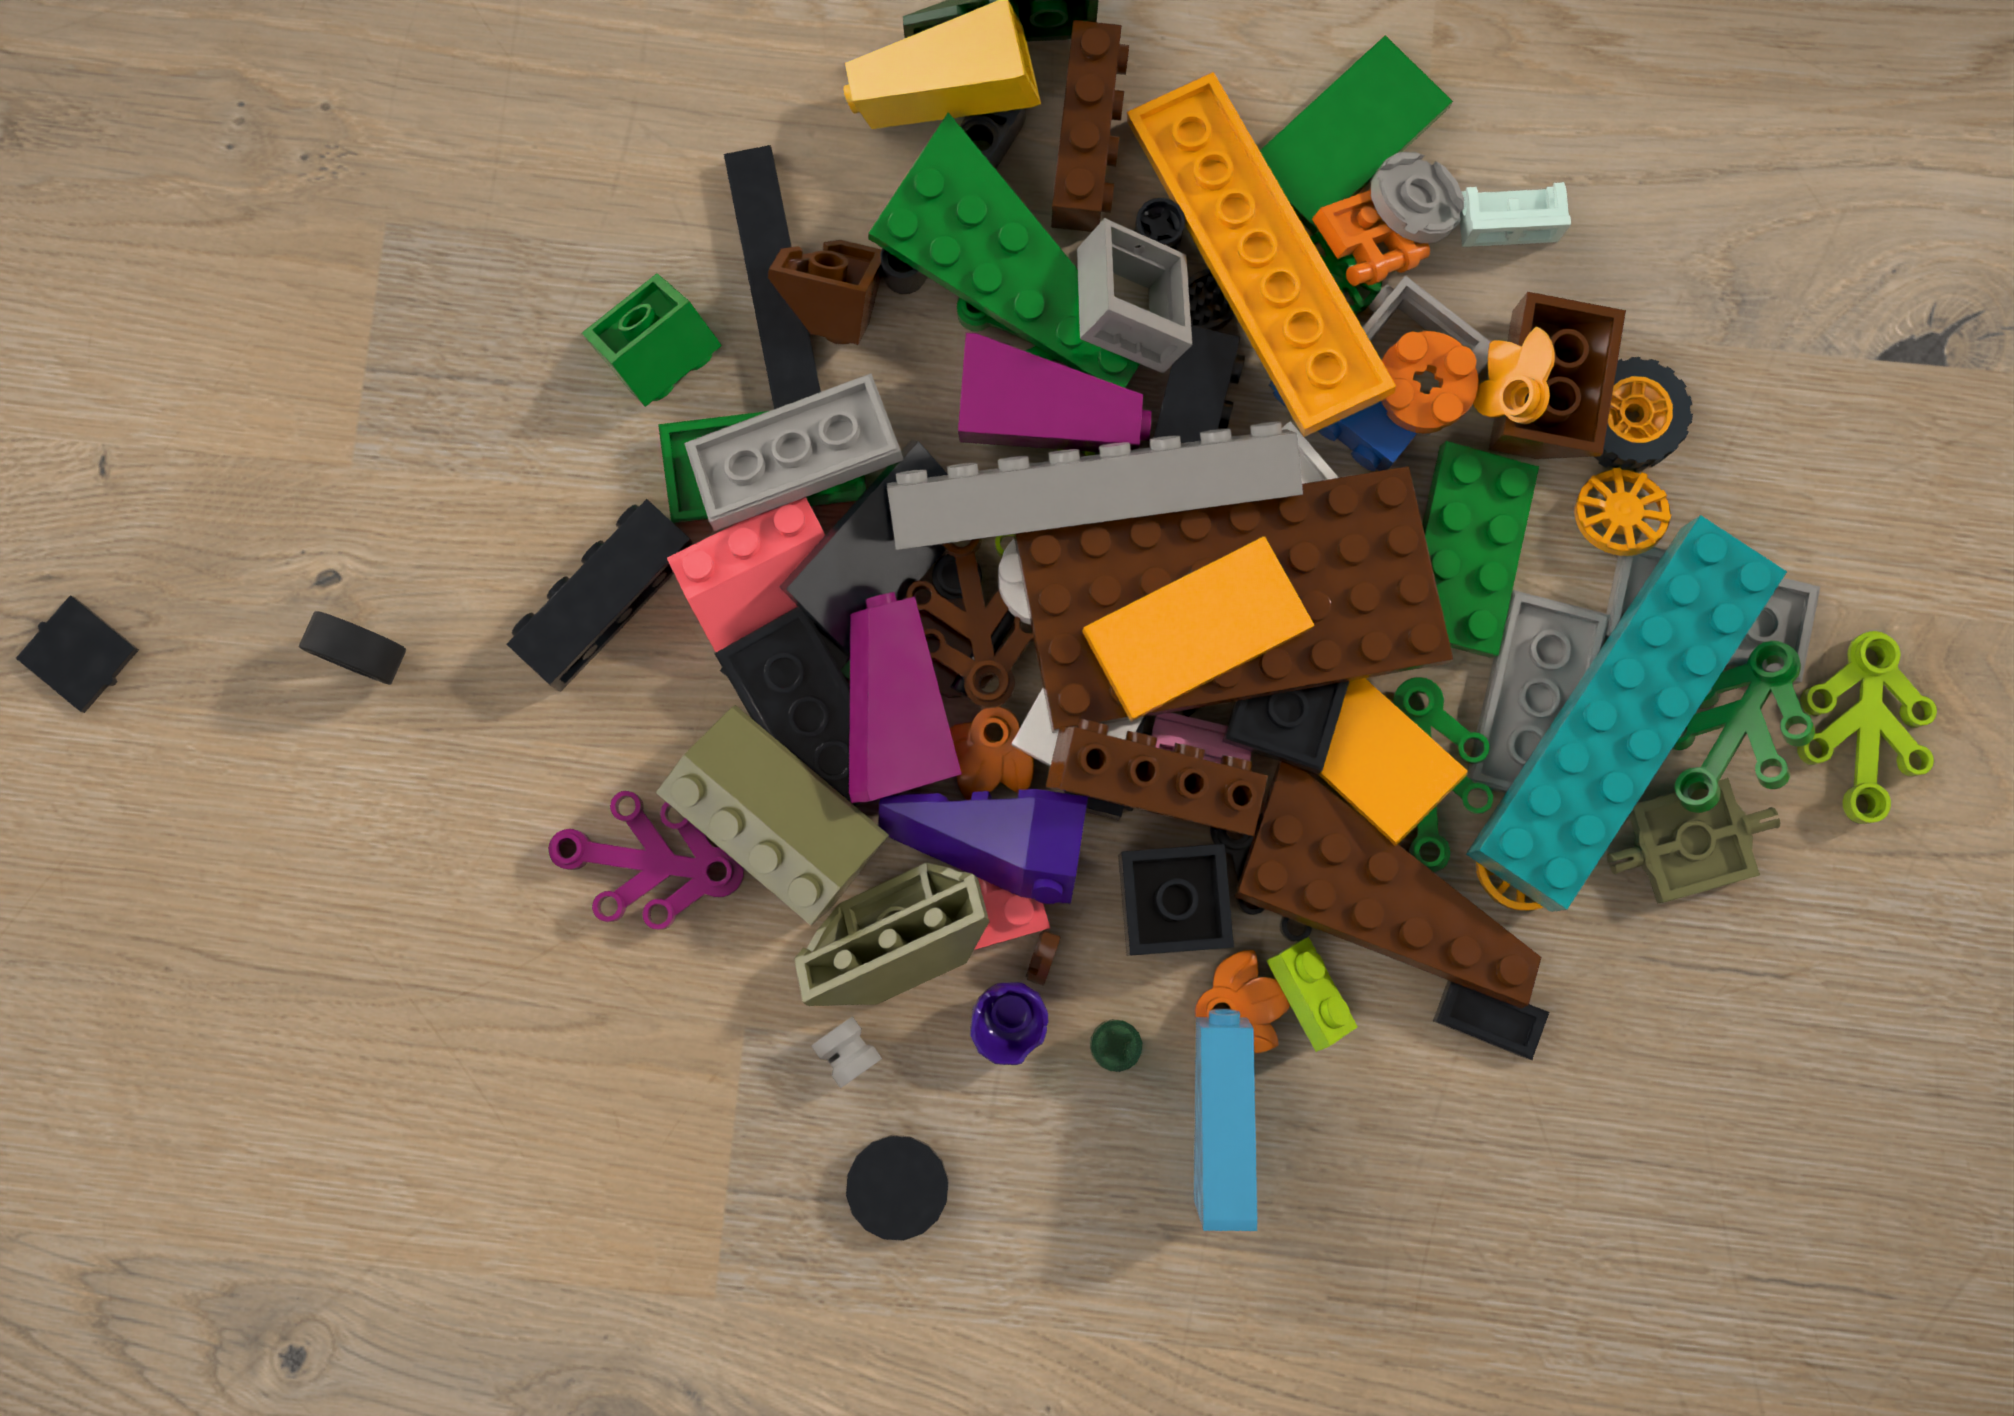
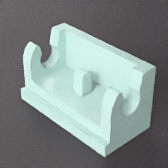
[1460,182,1571,247]

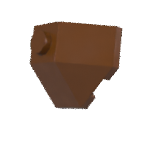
[768,240,883,345]

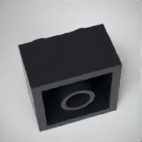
[1118,844,1234,956]

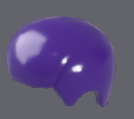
[970,982,1049,1065]

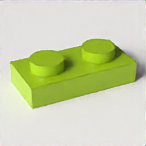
[1266,937,1358,1052]

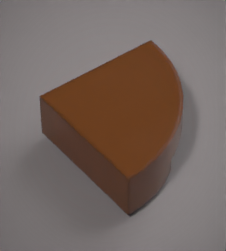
[1025,931,1061,986]

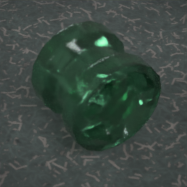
[1089,1019,1143,1072]

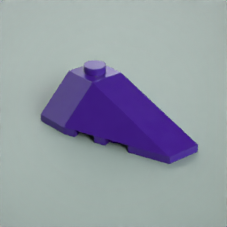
[878,789,1088,904]

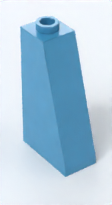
[1194,1009,1257,1231]

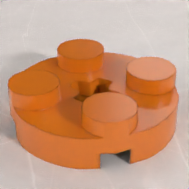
[1381,331,1479,434]

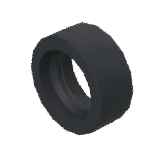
[299,611,406,685]

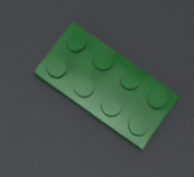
[1422,441,1539,658]

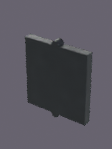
[16,595,139,713]

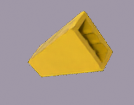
[843,0,1041,129]

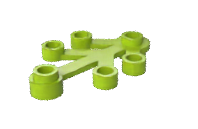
[1797,631,1937,824]

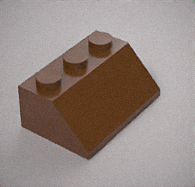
[1489,291,1626,459]

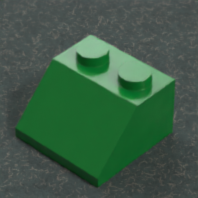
[582,273,722,407]

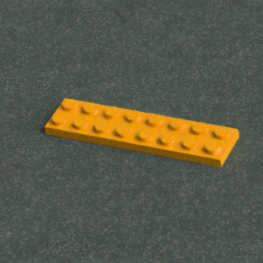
[1127,72,1396,437]

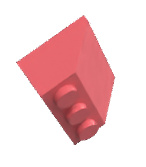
[667,497,825,652]

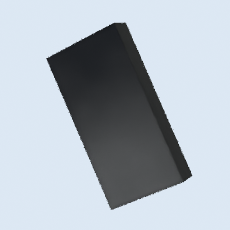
[1433,980,1550,1060]

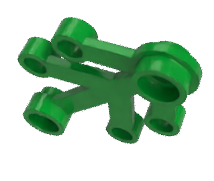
[1672,641,1815,813]
[1393,677,1493,873]

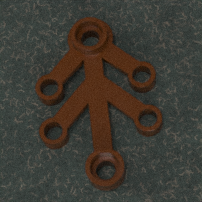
[906,538,1034,708]

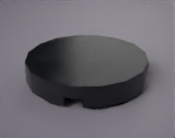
[846,1135,949,1241]

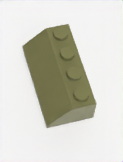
[656,705,889,925]

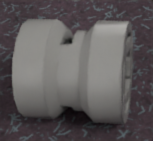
[811,1017,882,1089]

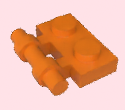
[1312,190,1430,286]

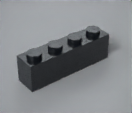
[506,499,694,692]

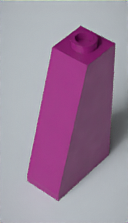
[958,333,1151,452]
[849,592,961,803]

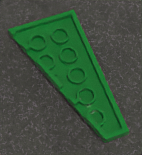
[868,112,1140,388]

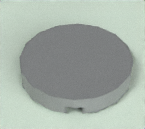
[1371,152,1464,243]

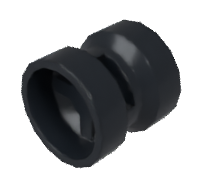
[1134,198,1185,251]

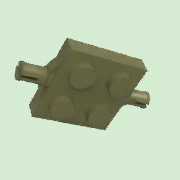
[1607,778,1780,904]

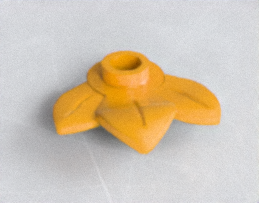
[1473,327,1555,424]

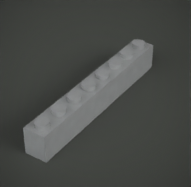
[887,422,1303,550]

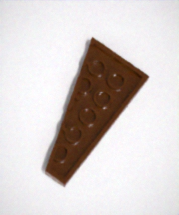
[1234,761,1542,1009]

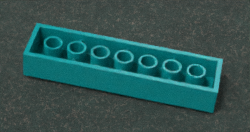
[1466,515,1787,912]

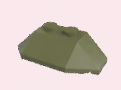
[794,862,989,1006]

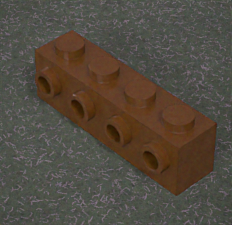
[1051,20,1129,232]
[1046,719,1268,836]

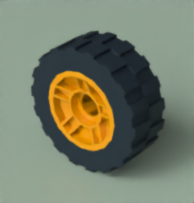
[1594,357,1693,472]

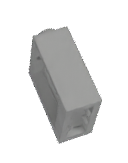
[1077,218,1192,373]
[1359,275,1490,436]

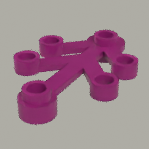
[548,791,744,930]

